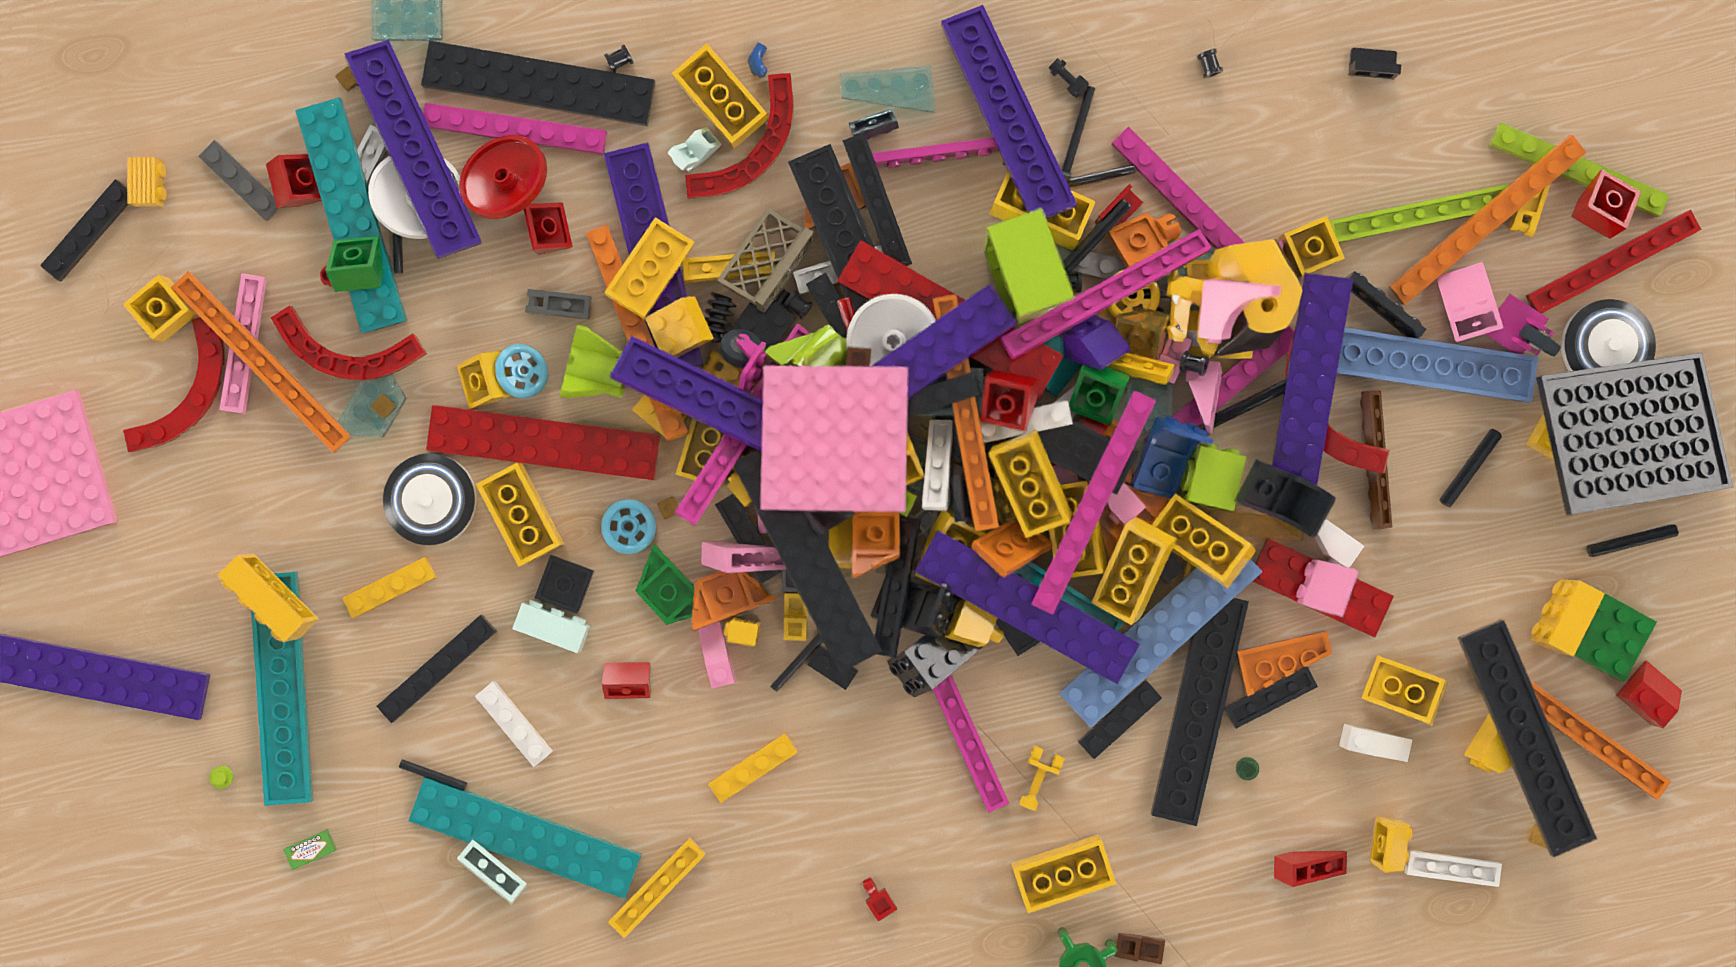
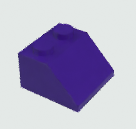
[1062,315,1130,370]

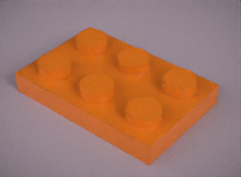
[971,517,1053,578]

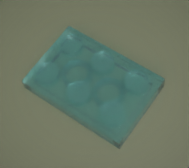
[372,0,443,41]

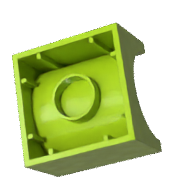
[983,208,1074,329]

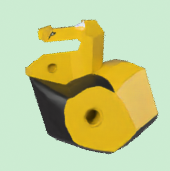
[1167,239,1303,358]

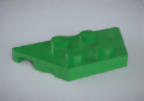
[635,544,694,625]

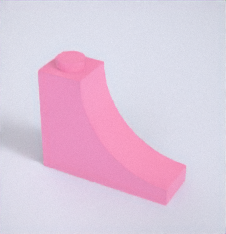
[1199,279,1281,343]
[701,541,786,573]

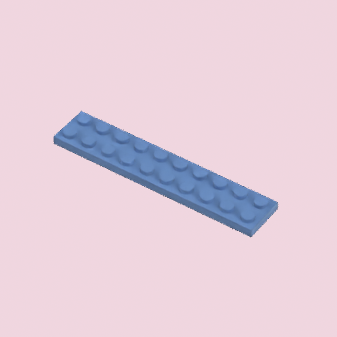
[1337,328,1539,403]
[1059,559,1262,728]

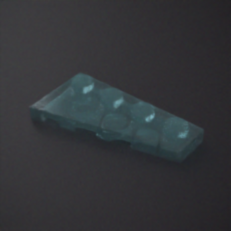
[840,66,935,113]

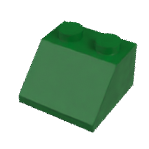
[326,236,384,292]
[1069,365,1130,426]

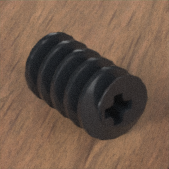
[704,292,737,343]

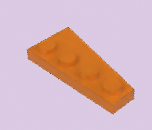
[1236,631,1332,697]

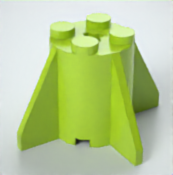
[559,325,625,398]
[764,325,847,367]

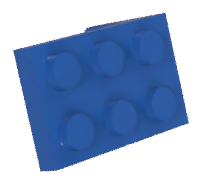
[1130,415,1213,499]

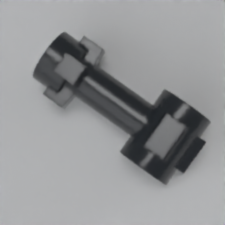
[1049,58,1089,98]

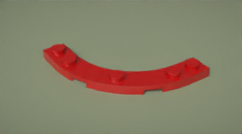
[685,73,794,199]
[270,305,427,380]
[123,317,225,453]
[1285,335,1390,474]

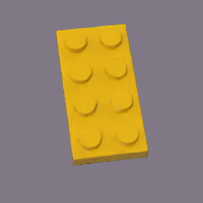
[604,218,695,319]

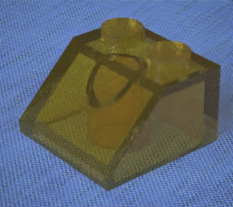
[1115,309,1170,360]

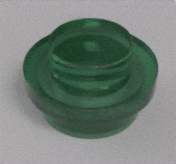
[1236,757,1259,780]

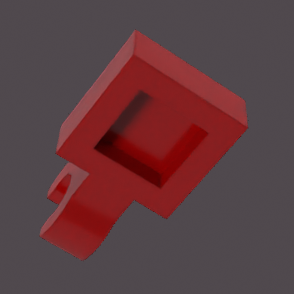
[863,877,898,922]

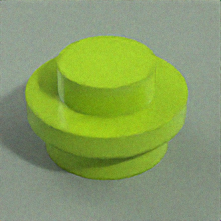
[209,766,234,789]

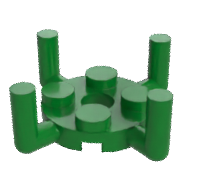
[1058,927,1117,967]

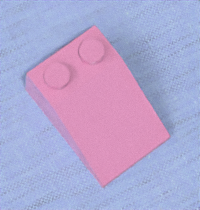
[1296,559,1358,616]

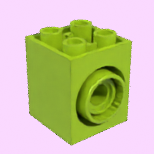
[1181,443,1247,511]

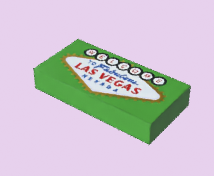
[283,829,337,870]

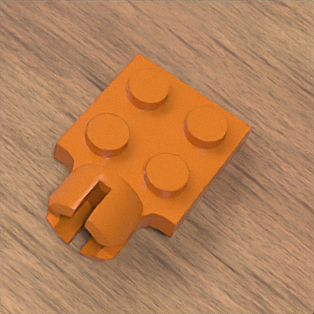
[1107,212,1181,268]

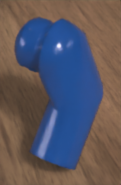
[748,42,767,78]

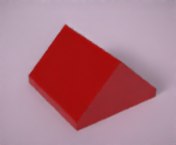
[523,202,573,255]

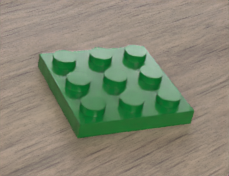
[1574,589,1657,682]

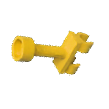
[1019,745,1065,811]

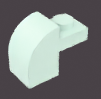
[668,127,722,172]

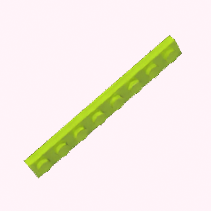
[1489,123,1670,217]
[1329,184,1509,243]

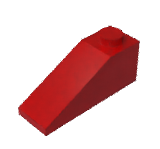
[1274,851,1347,887]

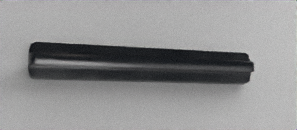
[1062,199,1131,273]
[1213,379,1286,428]
[1439,429,1502,508]
[1586,524,1679,557]

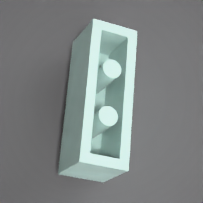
[512,599,591,653]
[457,840,527,905]

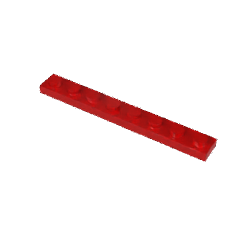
[1525,210,1702,314]

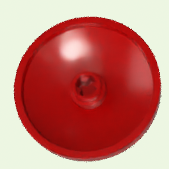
[459,135,548,219]

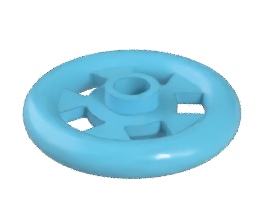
[495,344,548,399]
[601,499,656,554]

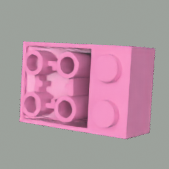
[1437,262,1503,342]

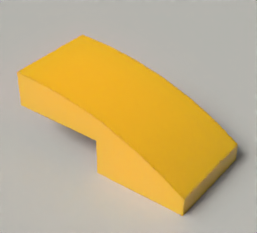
[783,592,808,641]

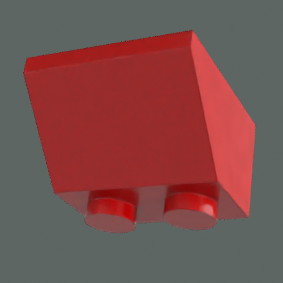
[266,154,322,208]
[1571,170,1641,239]
[980,370,1039,431]
[1616,660,1682,729]

